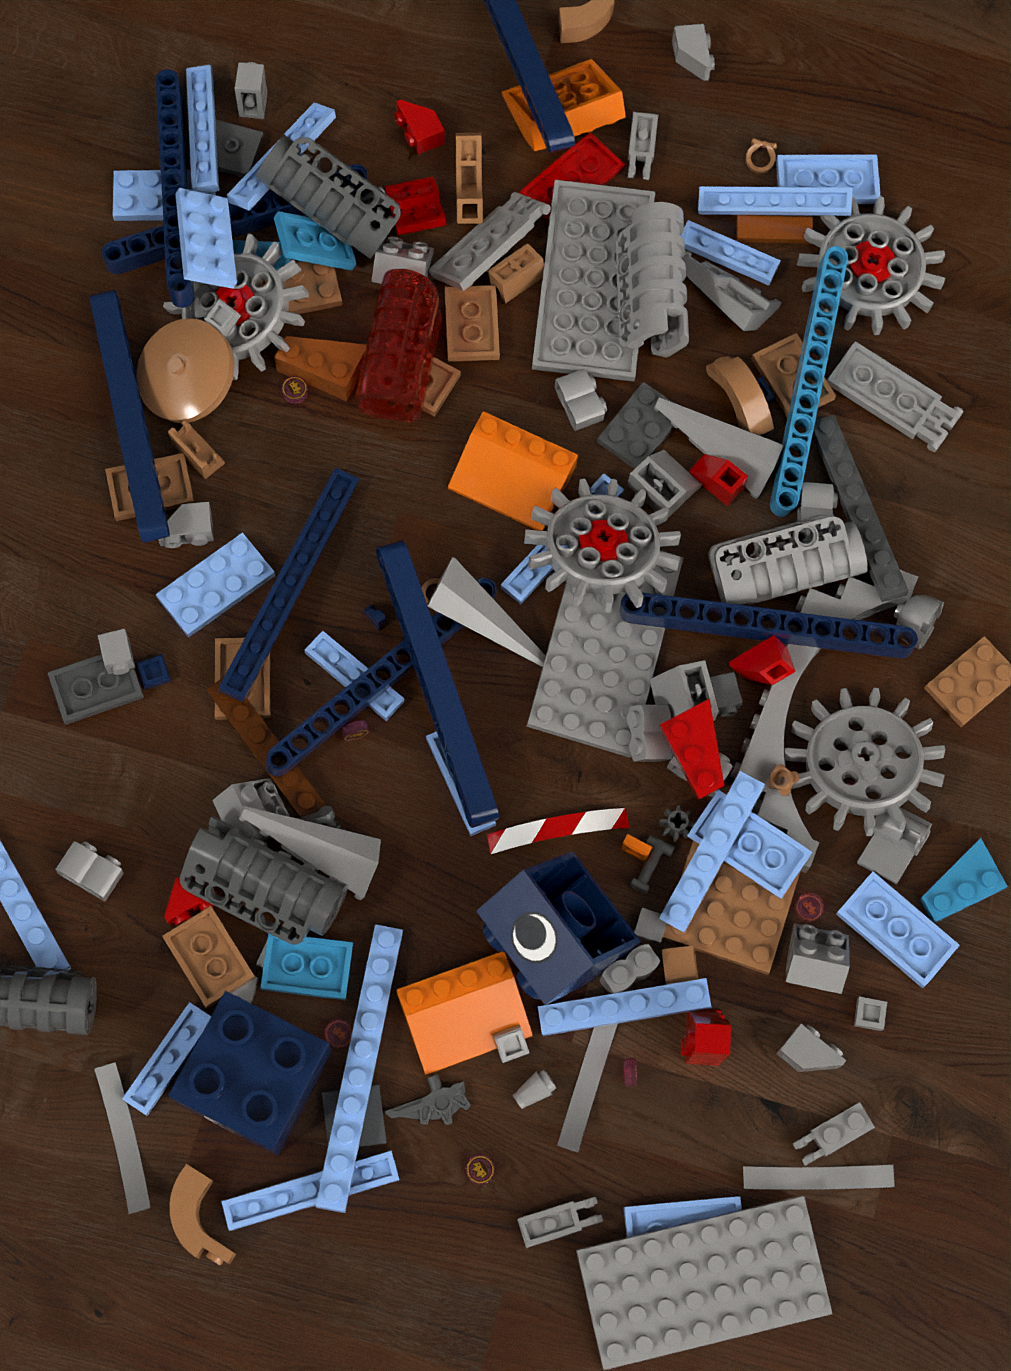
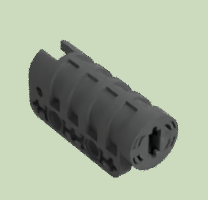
[254,134,401,259]
[180,816,349,945]
[0,964,97,1035]

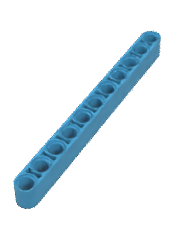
[770,246,848,517]

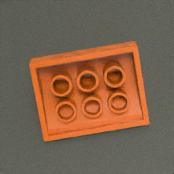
[502,59,626,151]
[448,411,578,531]
[397,952,533,1075]

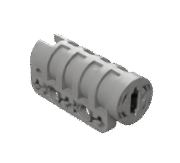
[616,202,689,358]
[709,515,867,605]

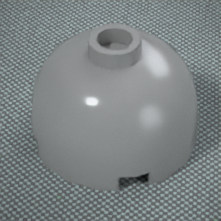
[894,595,944,650]

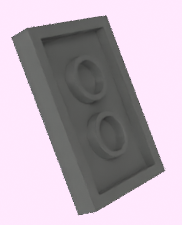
[597,382,674,469]
[48,654,144,725]

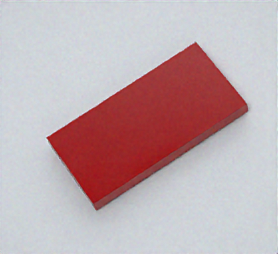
[519,132,625,224]

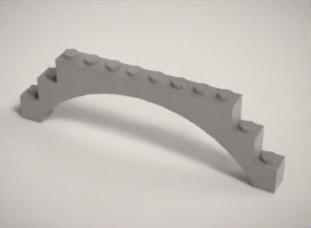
[730,570,918,873]

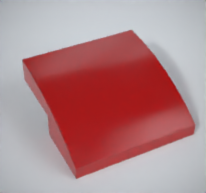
[385,176,446,236]

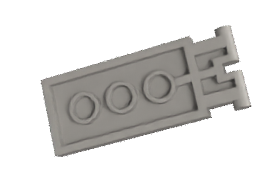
[428,192,551,291]
[827,341,963,452]

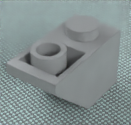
[672,24,714,81]
[158,502,214,548]
[776,1024,846,1072]

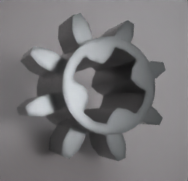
[659,805,695,842]

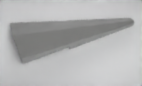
[681,250,782,331]
[654,398,783,499]
[427,557,545,667]
[239,806,381,900]

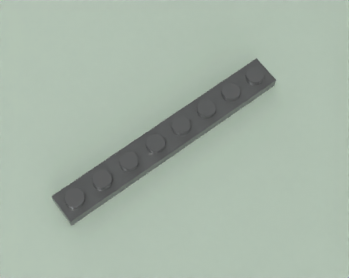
[812,415,909,602]

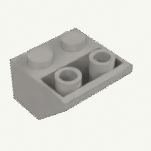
[371,237,434,292]
[627,450,702,517]
[650,660,719,721]
[212,778,290,841]
[786,923,850,994]

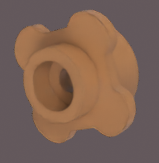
[766,764,799,796]

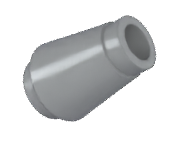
[513,1069,557,1109]

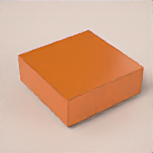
[621,834,652,862]

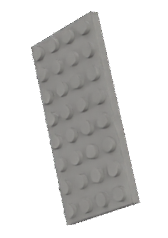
[532,180,655,381]
[526,528,683,758]
[576,1195,832,1370]

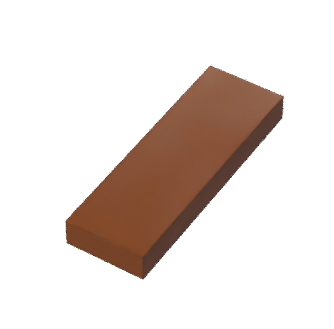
[736,215,813,244]

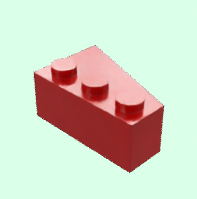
[659,699,724,800]
[680,1008,731,1066]

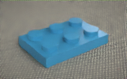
[274,211,356,270]
[260,933,353,1000]

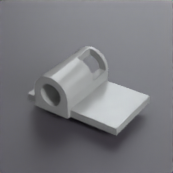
[857,807,932,884]

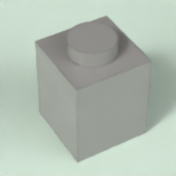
[98,629,135,675]

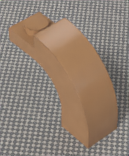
[558,0,615,43]
[456,133,483,224]
[706,356,774,436]
[170,1164,236,1266]

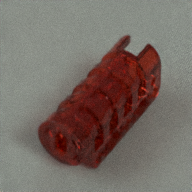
[355,269,442,422]

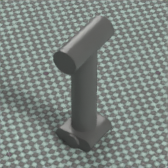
[630,835,675,895]

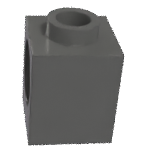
[710,672,742,717]

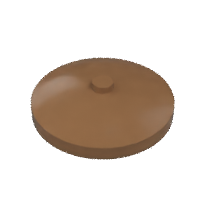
[136,318,234,423]

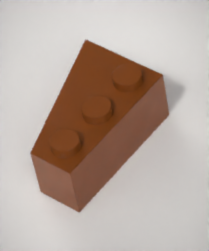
[275,336,369,401]

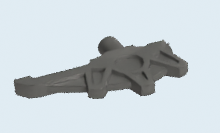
[384,1074,471,1125]

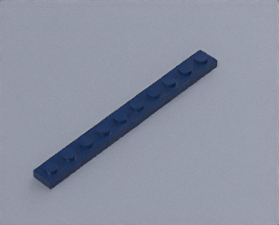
[218,467,359,703]

